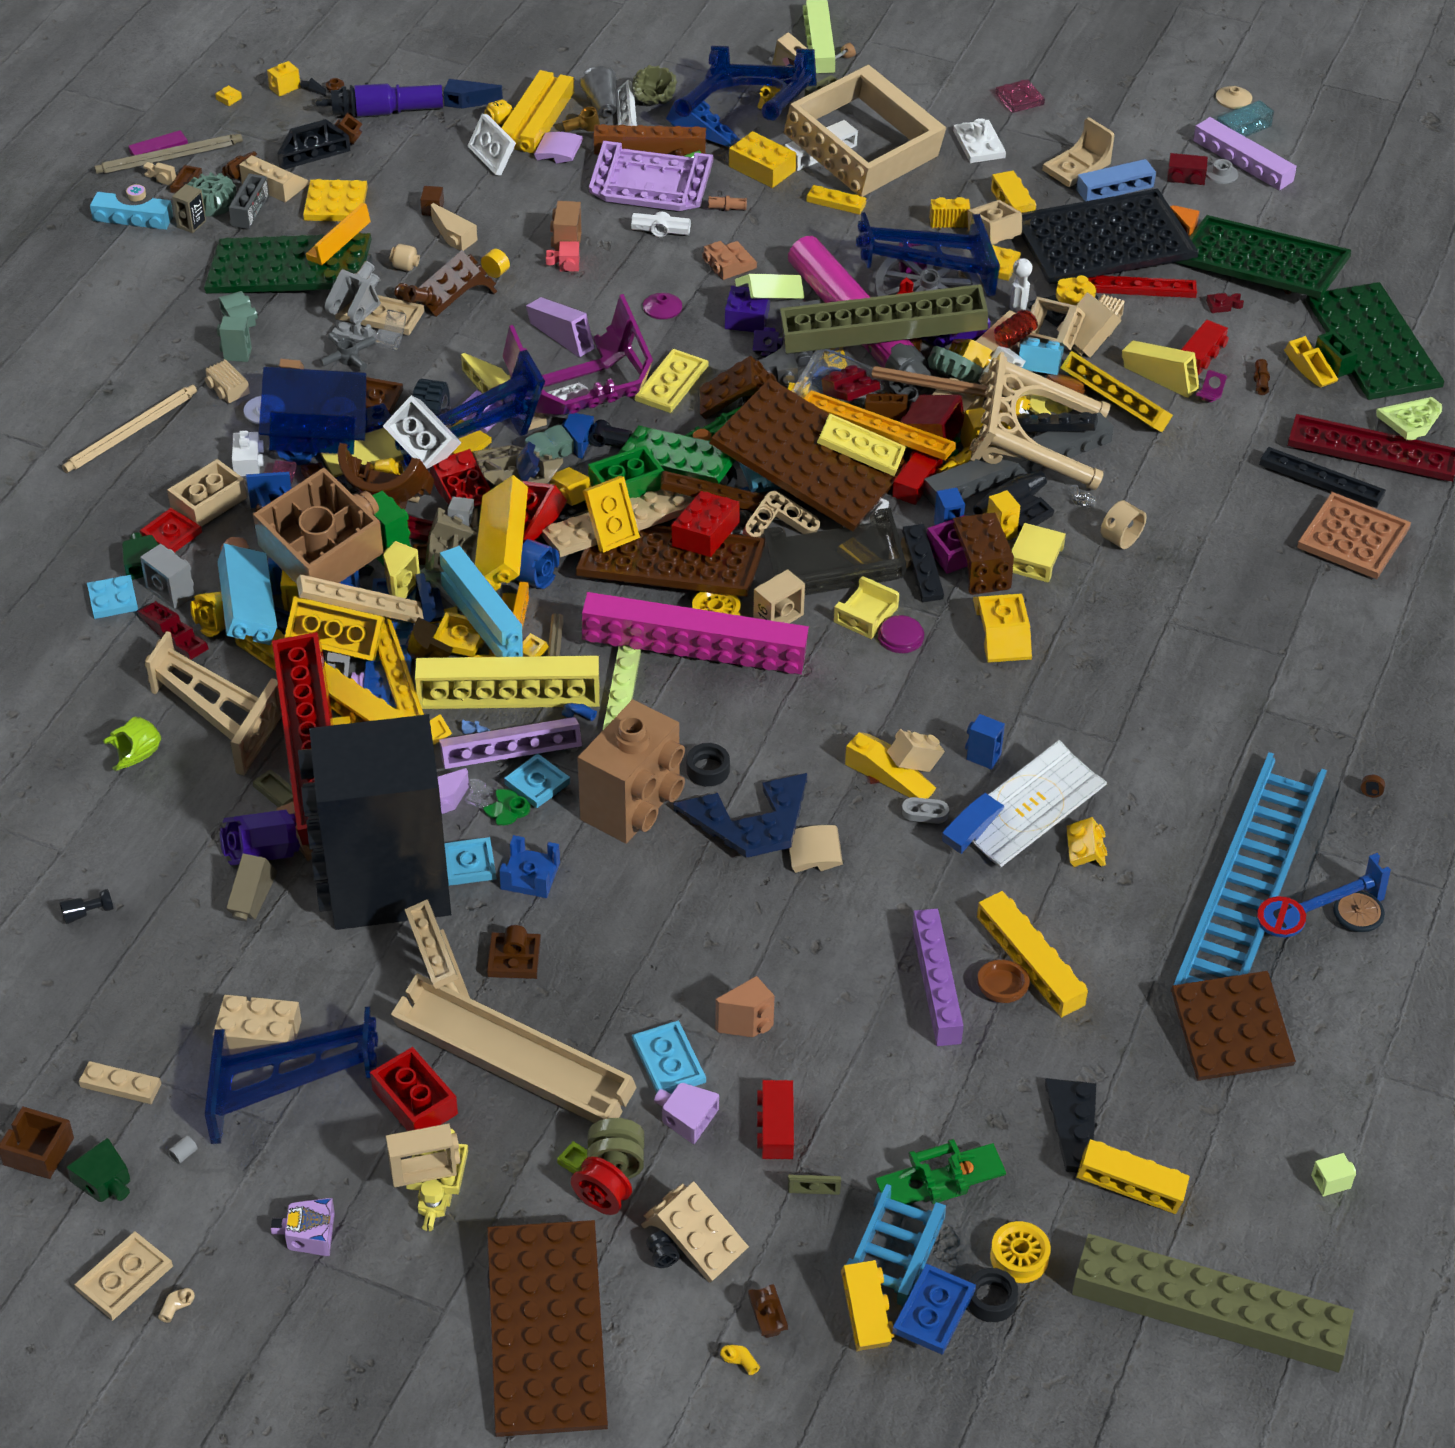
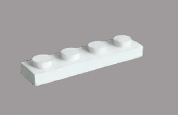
[616,80,637,126]

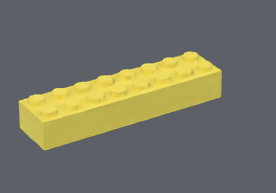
[415,656,600,709]

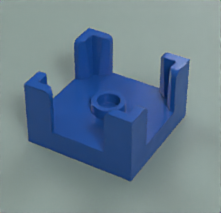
[499,835,560,898]

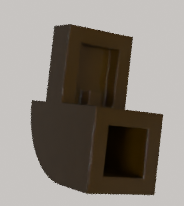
[406,617,453,661]

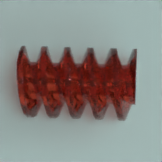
[994,309,1038,348]

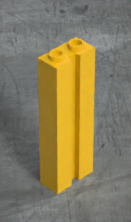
[502,70,574,154]
[475,475,528,591]

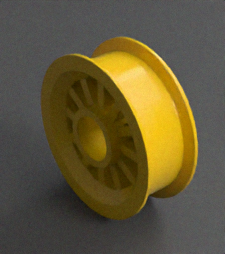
[692,591,740,616]
[990,1221,1051,1283]

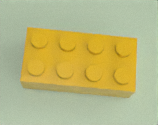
[284,596,385,661]

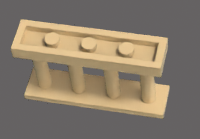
[405,900,470,998]

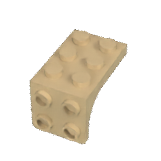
[1042,117,1114,187]
[641,1181,749,1283]

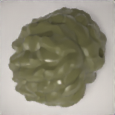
[632,65,677,105]

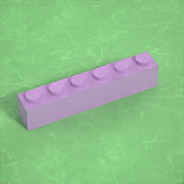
[1193,117,1297,191]
[439,717,582,769]

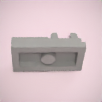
[332,321,377,348]

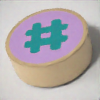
[126,184,146,202]

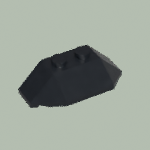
[277,119,351,170]

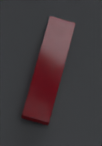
[137,601,209,660]

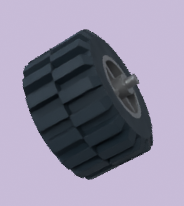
[412,379,451,425]

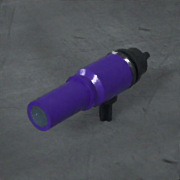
[316,83,443,117]

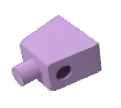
[654,1083,719,1144]

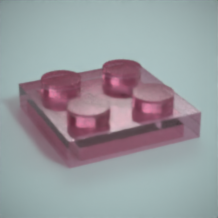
[995,79,1045,113]

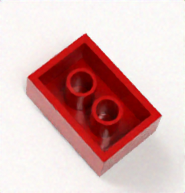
[671,491,740,557]
[370,1047,458,1131]

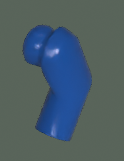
[562,703,597,721]

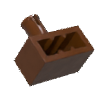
[865,392,908,422]

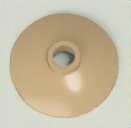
[1216,86,1252,109]

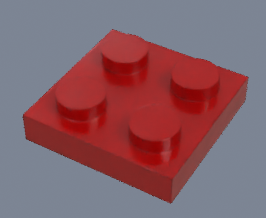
[140,508,202,553]

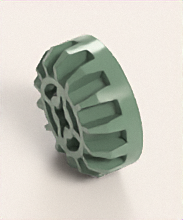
[187,172,237,216]
[928,346,983,384]

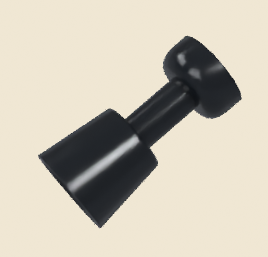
[59,889,114,924]

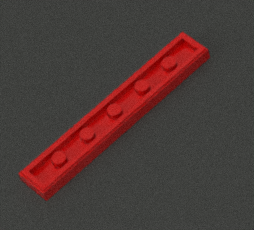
[1088,275,1197,298]

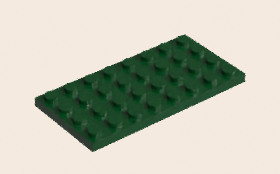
[1175,215,1351,299]
[204,233,372,294]
[1306,282,1444,400]

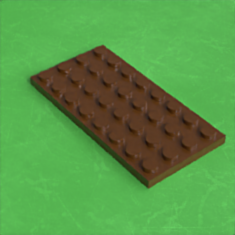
[576,525,765,597]
[487,1220,608,1437]

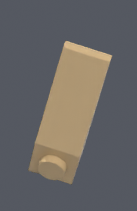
[431,203,477,251]

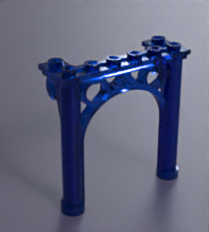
[674,46,817,121]

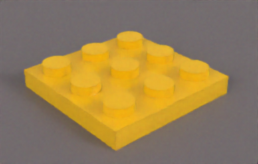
[303,179,368,221]

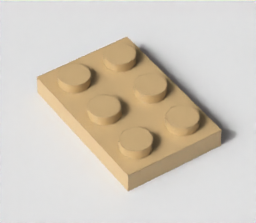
[74,1232,173,1321]

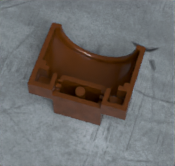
[338,443,435,509]

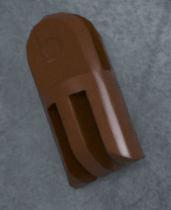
[222,151,260,180]

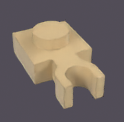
[143,162,176,186]

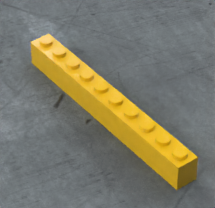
[235,629,404,723]

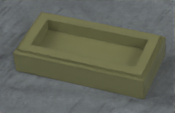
[253,769,293,807]

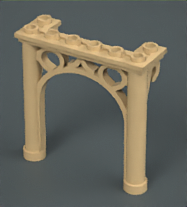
[969,352,1110,490]

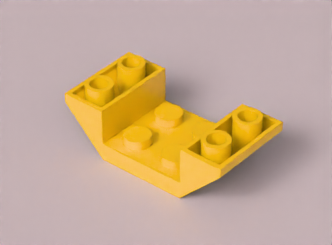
[973,594,1032,663]

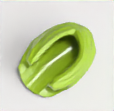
[103,716,161,771]

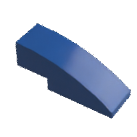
[942,793,1004,854]

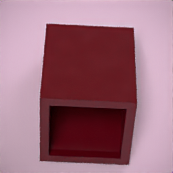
[900,395,964,441]

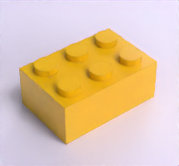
[729,131,796,188]

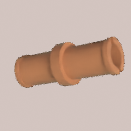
[708,195,747,211]

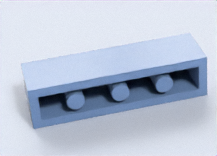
[1076,159,1156,201]

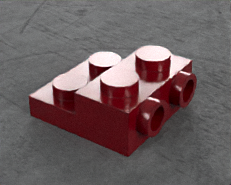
[821,365,880,401]

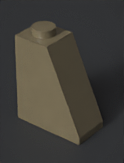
[226,853,277,921]

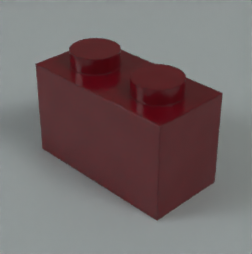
[1167,153,1208,185]

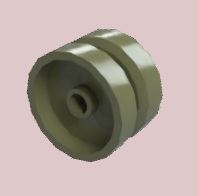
[587,1118,644,1179]

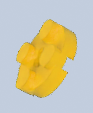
[1056,275,1096,306]

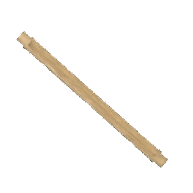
[62,385,197,473]

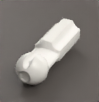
[1010,258,1032,313]

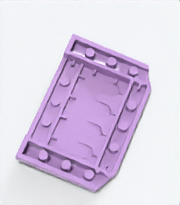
[589,141,713,211]

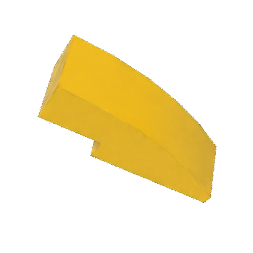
[1284,336,1339,388]

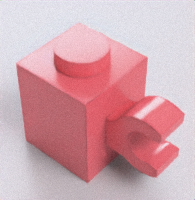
[546,241,580,271]

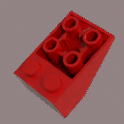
[430,449,491,507]

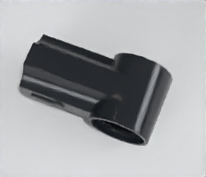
[588,419,632,447]

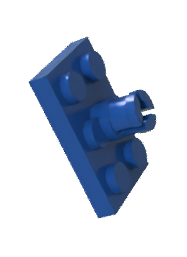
[892,1264,976,1355]

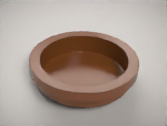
[1045,374,1085,394]
[977,960,1030,1003]

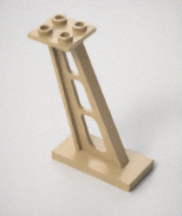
[145,631,282,775]

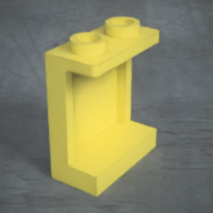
[1012,523,1066,583]
[834,576,899,639]

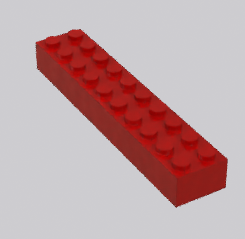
[272,632,333,845]

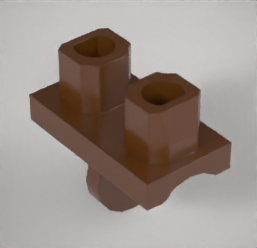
[748,1284,788,1338]

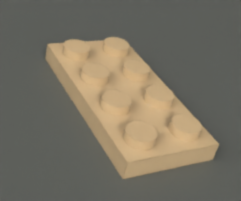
[335,295,424,335]

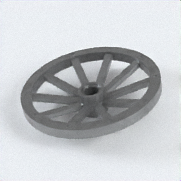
[875,245,980,297]

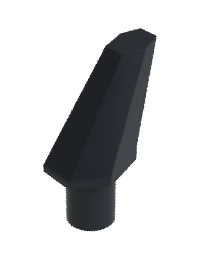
[300,78,326,96]

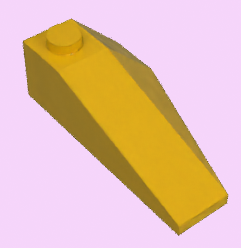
[845,732,936,799]

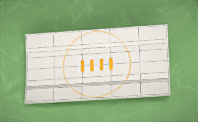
[972,740,1107,868]

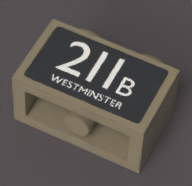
[172,184,206,233]

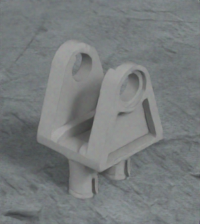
[325,261,381,324]

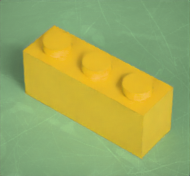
[991,170,1036,213]
[841,1260,895,1351]

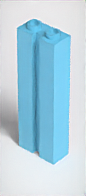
[217,544,277,645]
[440,546,523,657]

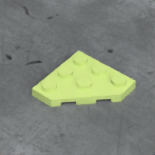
[1376,397,1442,440]

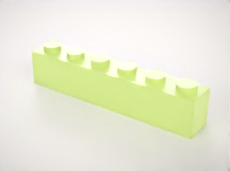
[803,0,835,73]

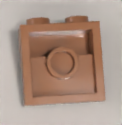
[702,241,757,280]

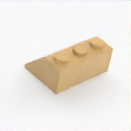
[239,155,310,203]

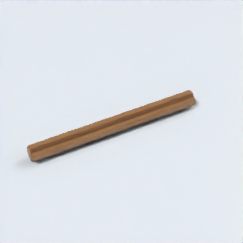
[872,366,988,398]

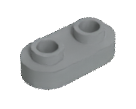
[902,797,949,824]

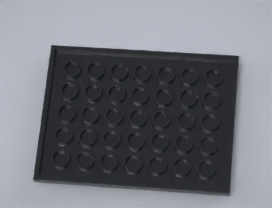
[1021,188,1198,284]

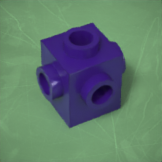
[753,327,783,357]

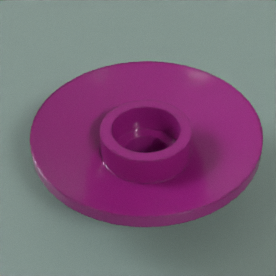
[643,293,682,319]

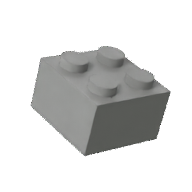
[140,544,195,609]

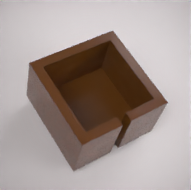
[0,1106,74,1179]

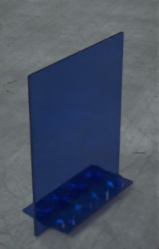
[259,367,366,455]

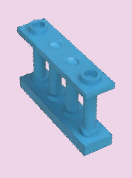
[846,1184,946,1306]

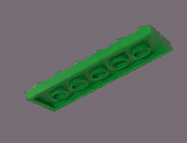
[618,425,735,484]

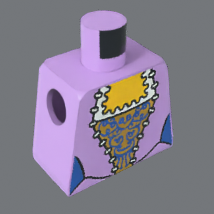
[271,1198,335,1256]

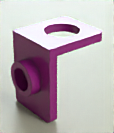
[1196,370,1227,402]

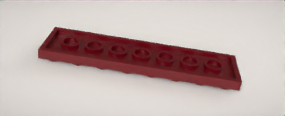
[1287,414,1455,482]

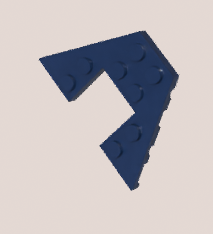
[673,773,807,858]

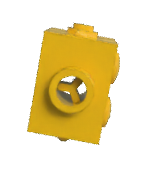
[267,61,301,97]

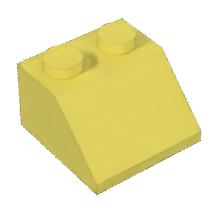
[383,541,420,598]

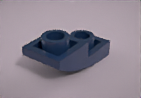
[516,441,540,481]

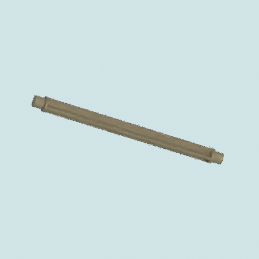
[94,134,243,174]

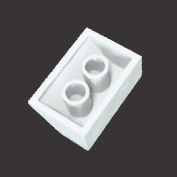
[383,395,462,469]

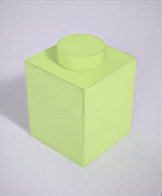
[1311,1153,1356,1196]

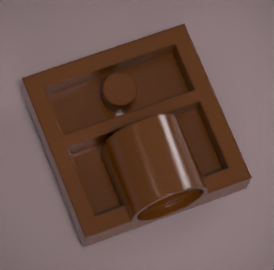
[487,925,541,979]

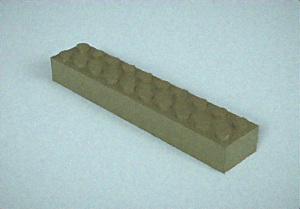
[780,284,988,354]
[1072,1233,1354,1373]

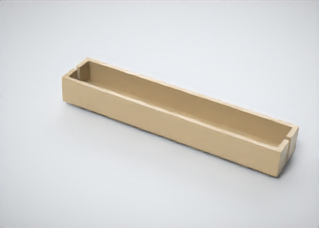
[391,973,637,1123]

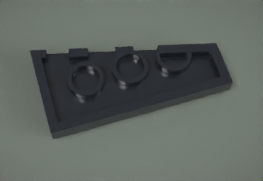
[1045,1078,1096,1173]

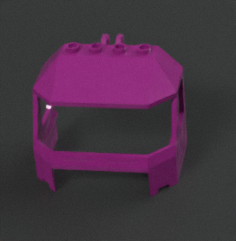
[503,294,653,416]

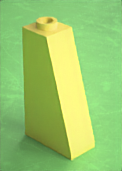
[1122,341,1199,398]

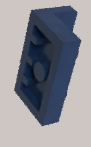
[415,573,445,622]

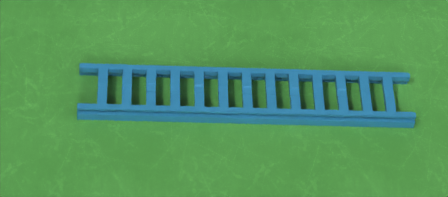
[1171,752,1327,994]

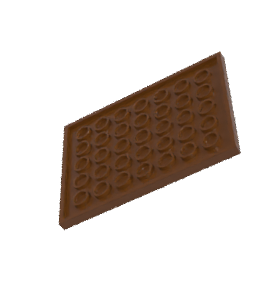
[709,378,907,532]

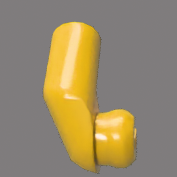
[720,1345,760,1375]

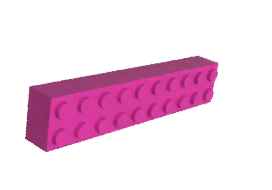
[582,592,809,674]

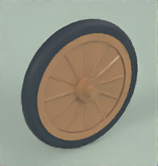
[1333,891,1385,932]

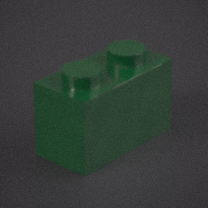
[1315,330,1358,378]

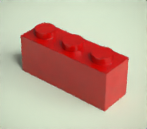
[1181,319,1229,376]
[892,450,943,505]
[757,1080,794,1159]

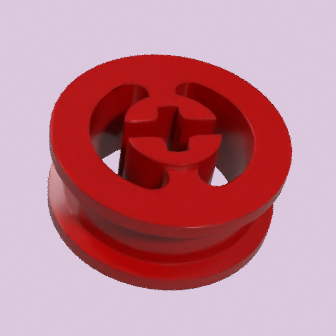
[570,1156,632,1215]

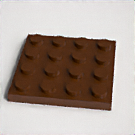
[1171,971,1296,1081]

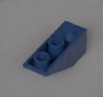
[443,79,503,109]

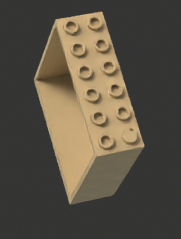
[784,65,946,197]

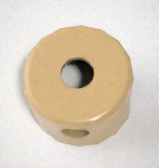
[1101,500,1147,549]

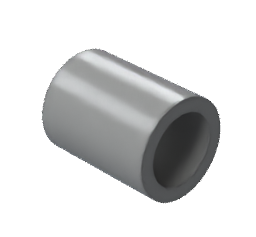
[168,1135,198,1164]

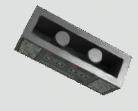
[229,174,269,229]

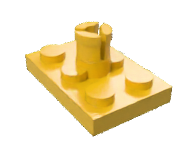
[583,476,640,553]

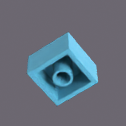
[1019,337,1064,375]

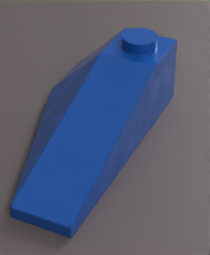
[666,92,740,147]

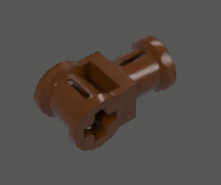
[394,283,432,305]

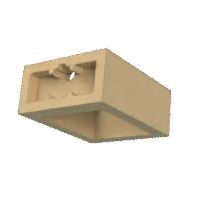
[1023,297,1086,350]
[386,1124,461,1187]

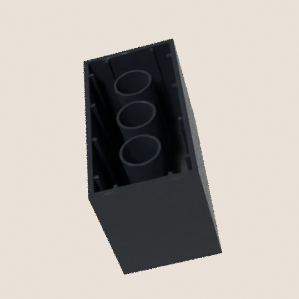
[298,714,452,930]

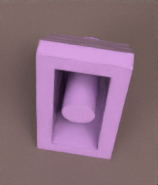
[438,768,469,814]

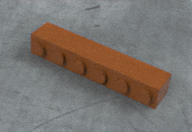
[594,124,706,155]

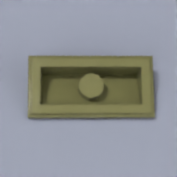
[788,1175,841,1195]

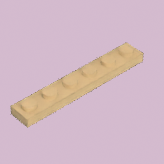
[296,574,424,623]

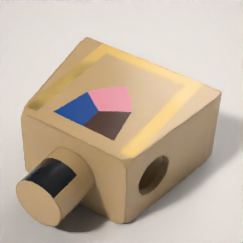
[772,32,814,77]

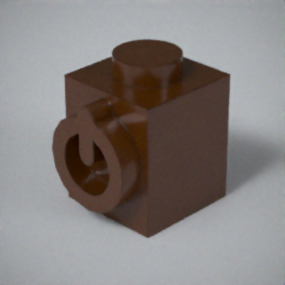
[334,113,362,145]

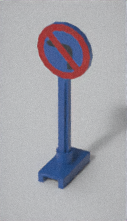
[1257,853,1391,938]

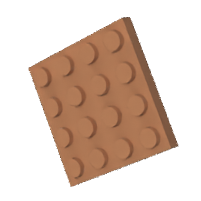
[1297,492,1411,579]

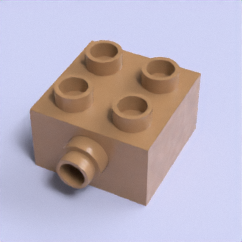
[253,468,383,584]
[578,699,685,844]

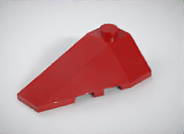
[523,481,568,543]

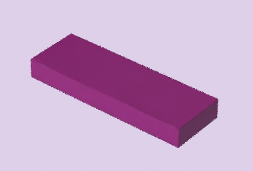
[128,130,188,156]

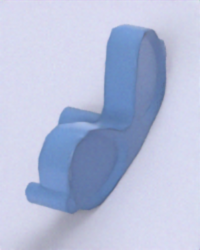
[461,720,490,734]

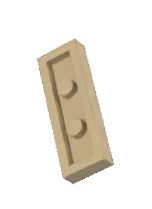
[79,1061,161,1104]

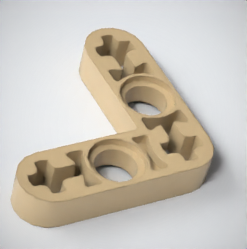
[743,491,820,538]

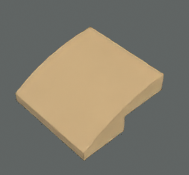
[789,825,843,873]

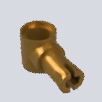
[562,107,600,132]

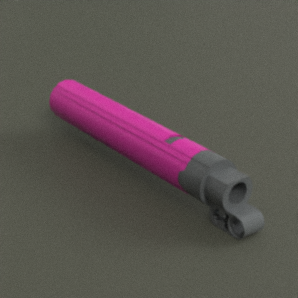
[788,236,931,411]

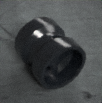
[646,1231,680,1268]

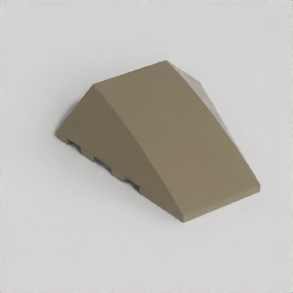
[473,445,563,486]
[425,507,515,582]

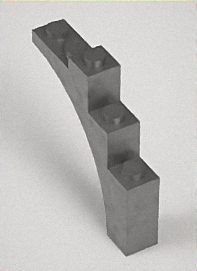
[758,299,820,386]

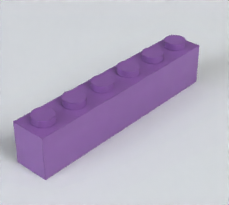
[912,909,963,1046]

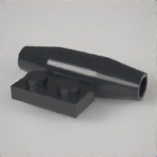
[973,470,1055,532]

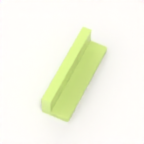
[735,274,805,299]

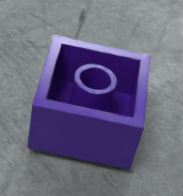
[725,286,770,332]

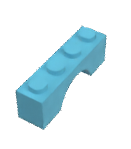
[90,192,173,230]

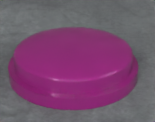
[878,615,924,653]

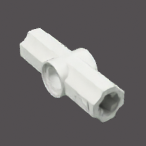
[631,212,691,237]

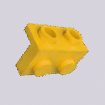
[1066,817,1107,867]

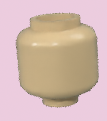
[390,244,420,271]

